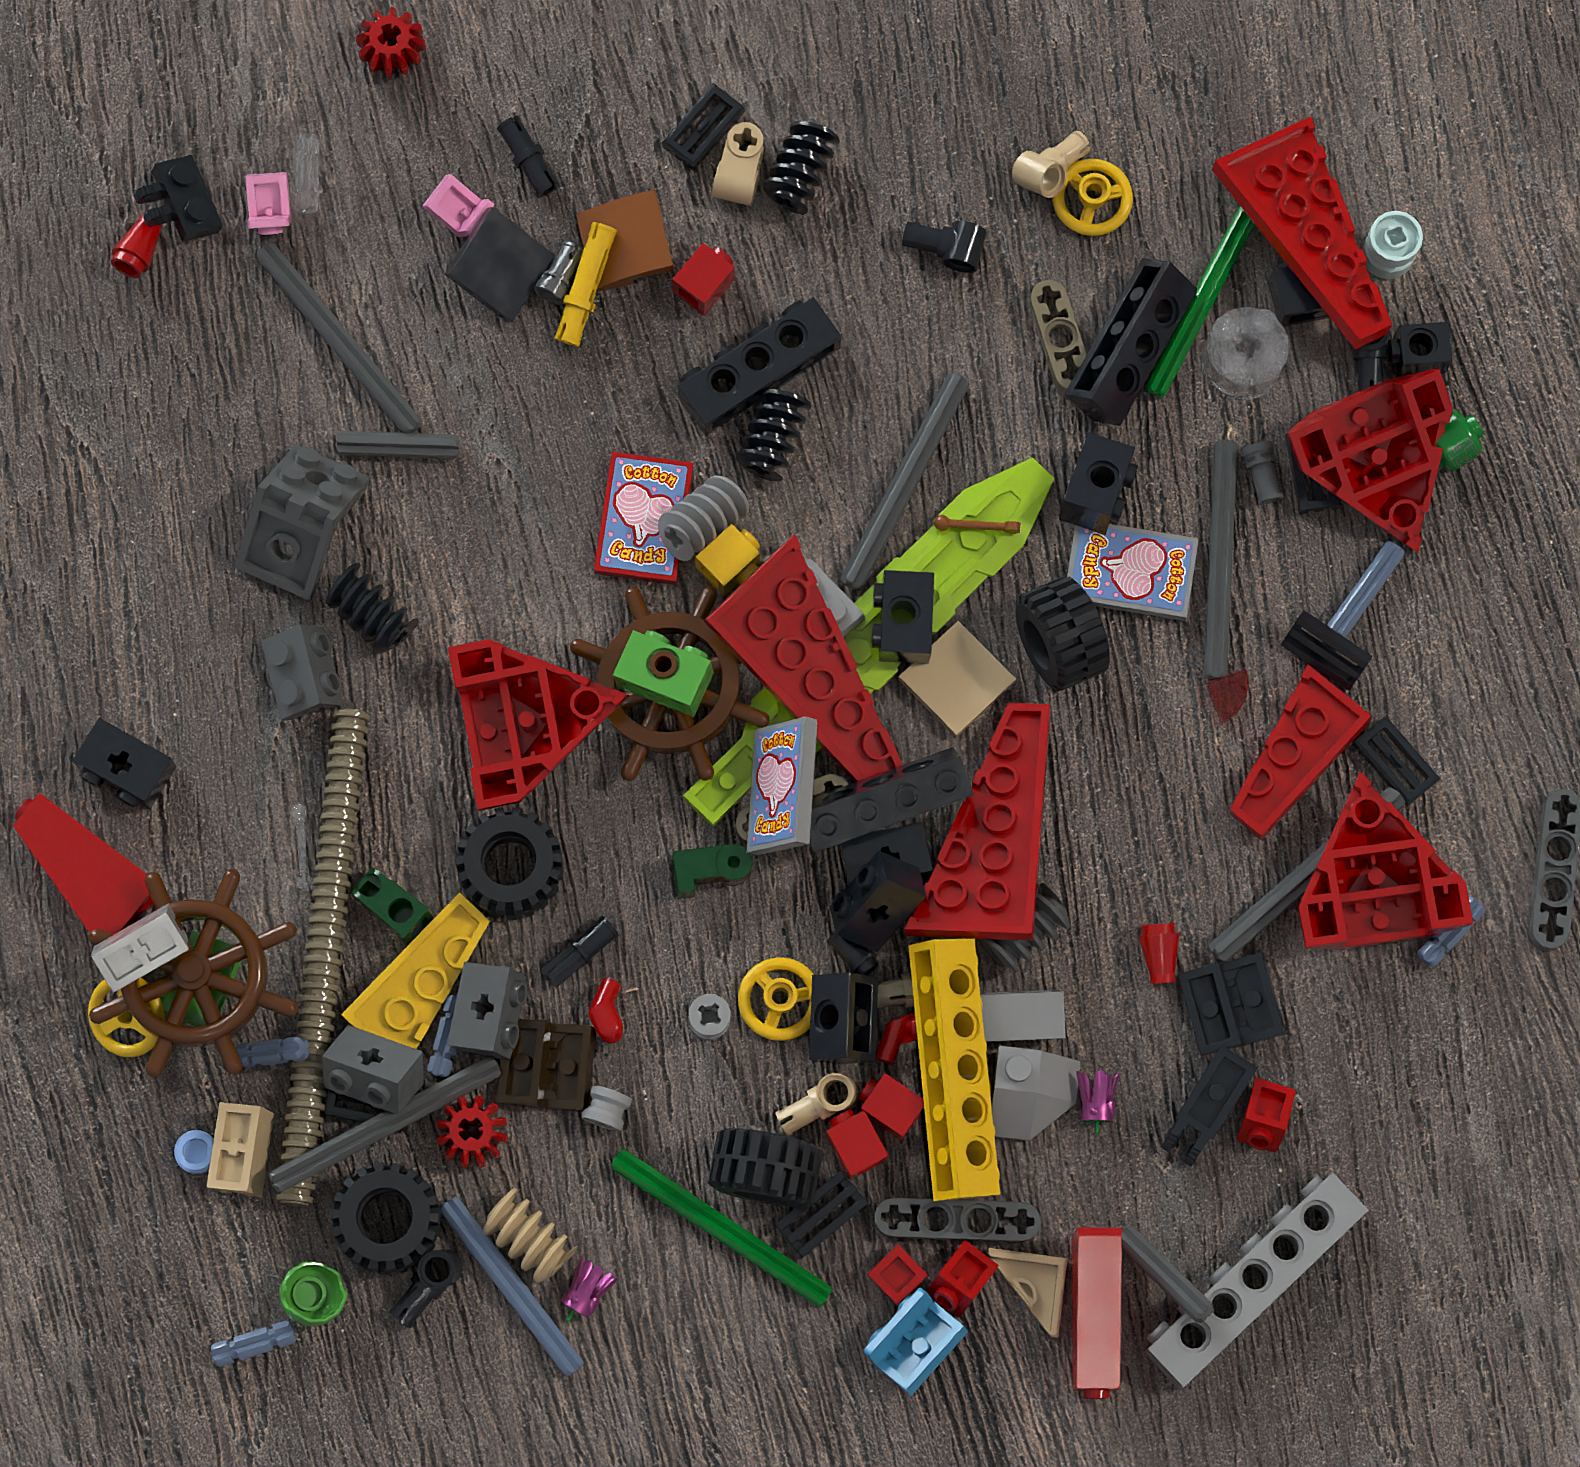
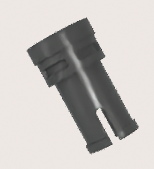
[534,241,584,305]
[1241,441,1284,505]

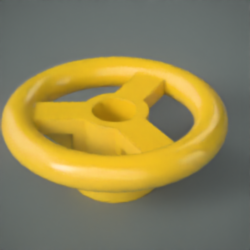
[1052,159,1133,236]
[738,957,814,1041]
[88,977,165,1057]

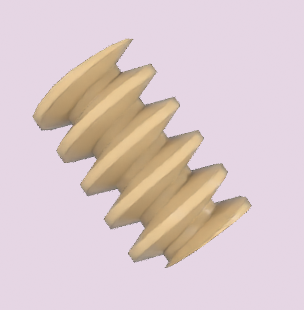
[483,1188,578,1283]

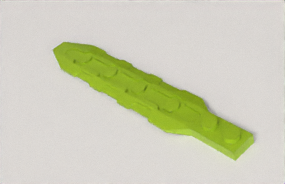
[683,457,1055,827]

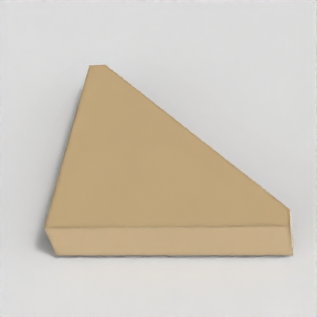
[987,1248,1068,1338]

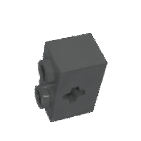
[447,962,528,1059]
[322,1025,424,1115]

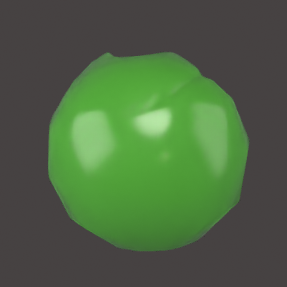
[279,1261,348,1326]

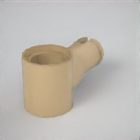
[1012,131,1090,198]
[775,1073,859,1136]

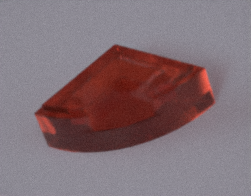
[1206,669,1249,724]

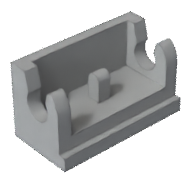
[91,903,189,993]
[980,989,1065,1041]

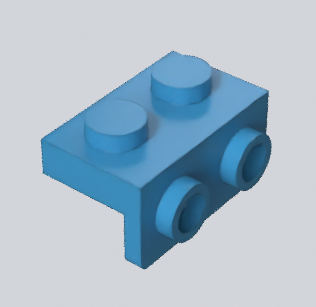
[864,1288,968,1396]

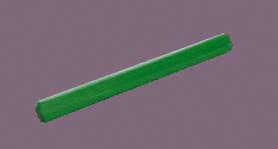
[1145,206,1255,398]
[611,1149,832,1307]

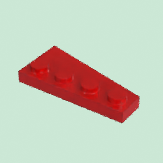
[1230,665,1372,841]

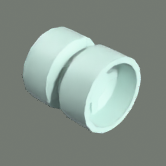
[1362,211,1423,280]

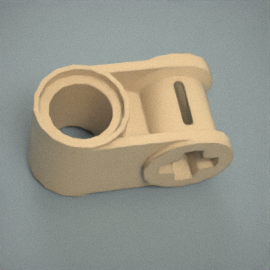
[712,122,764,206]

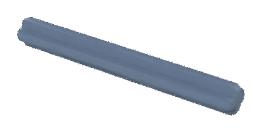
[440,1197,583,1377]

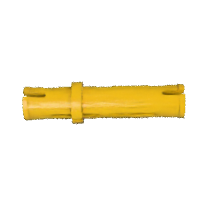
[554,222,617,347]

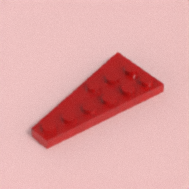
[1212,116,1392,349]
[704,534,903,783]
[904,703,1051,940]

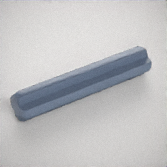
[1327,541,1405,638]

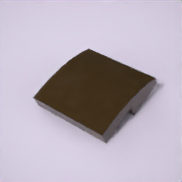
[497,1019,596,1112]

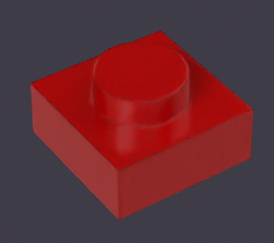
[867,1244,928,1306]

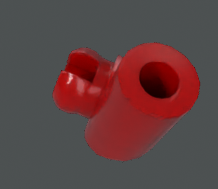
[588,978,623,1044]
[875,1013,918,1065]

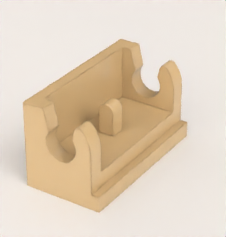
[207,1102,275,1198]

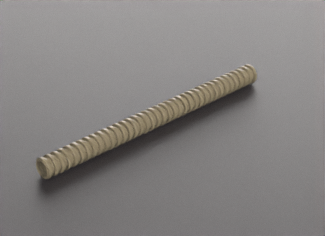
[275,708,370,1207]

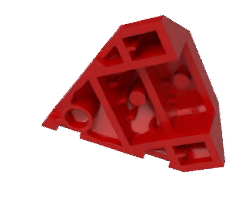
[1287,369,1453,553]
[448,639,629,811]
[1298,771,1474,950]

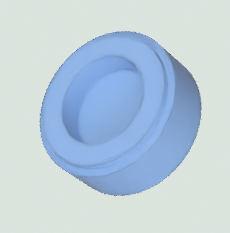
[174,1130,214,1174]

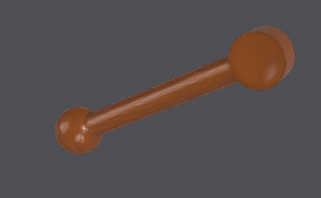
[934,515,1021,534]

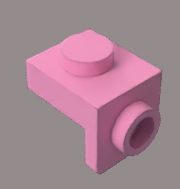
[245,172,292,235]
[422,174,494,238]

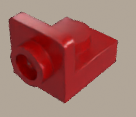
[1237,1077,1296,1152]
[926,1240,999,1318]

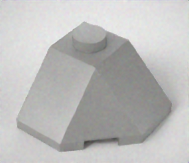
[991,1046,1081,1141]

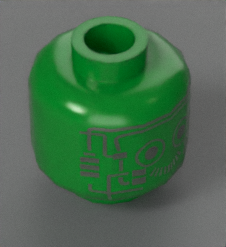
[1436,410,1485,471]

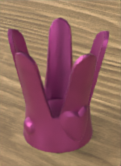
[1076,1070,1121,1134]
[560,1255,619,1322]

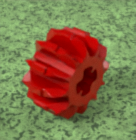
[356,7,426,79]
[436,1095,508,1168]

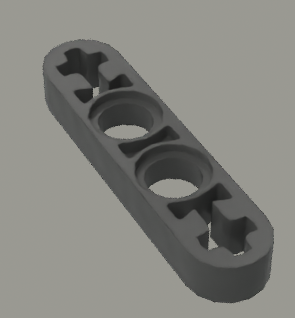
[1529,789,1580,952]
[874,1198,1041,1243]

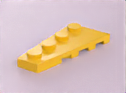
[341,892,490,1049]

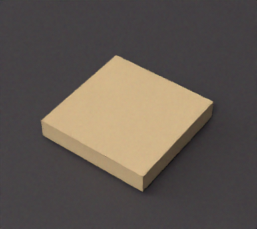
[898,621,1016,738]

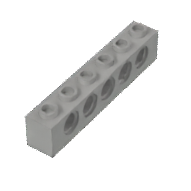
[1144,1173,1369,1390]

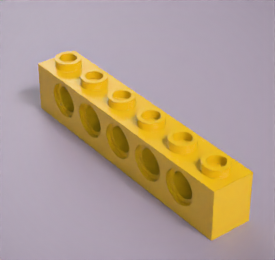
[908,938,1000,1201]

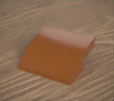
[576,189,673,292]

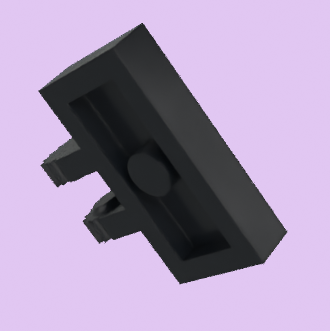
[133,155,223,242]

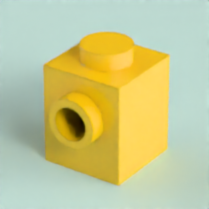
[695,524,760,596]

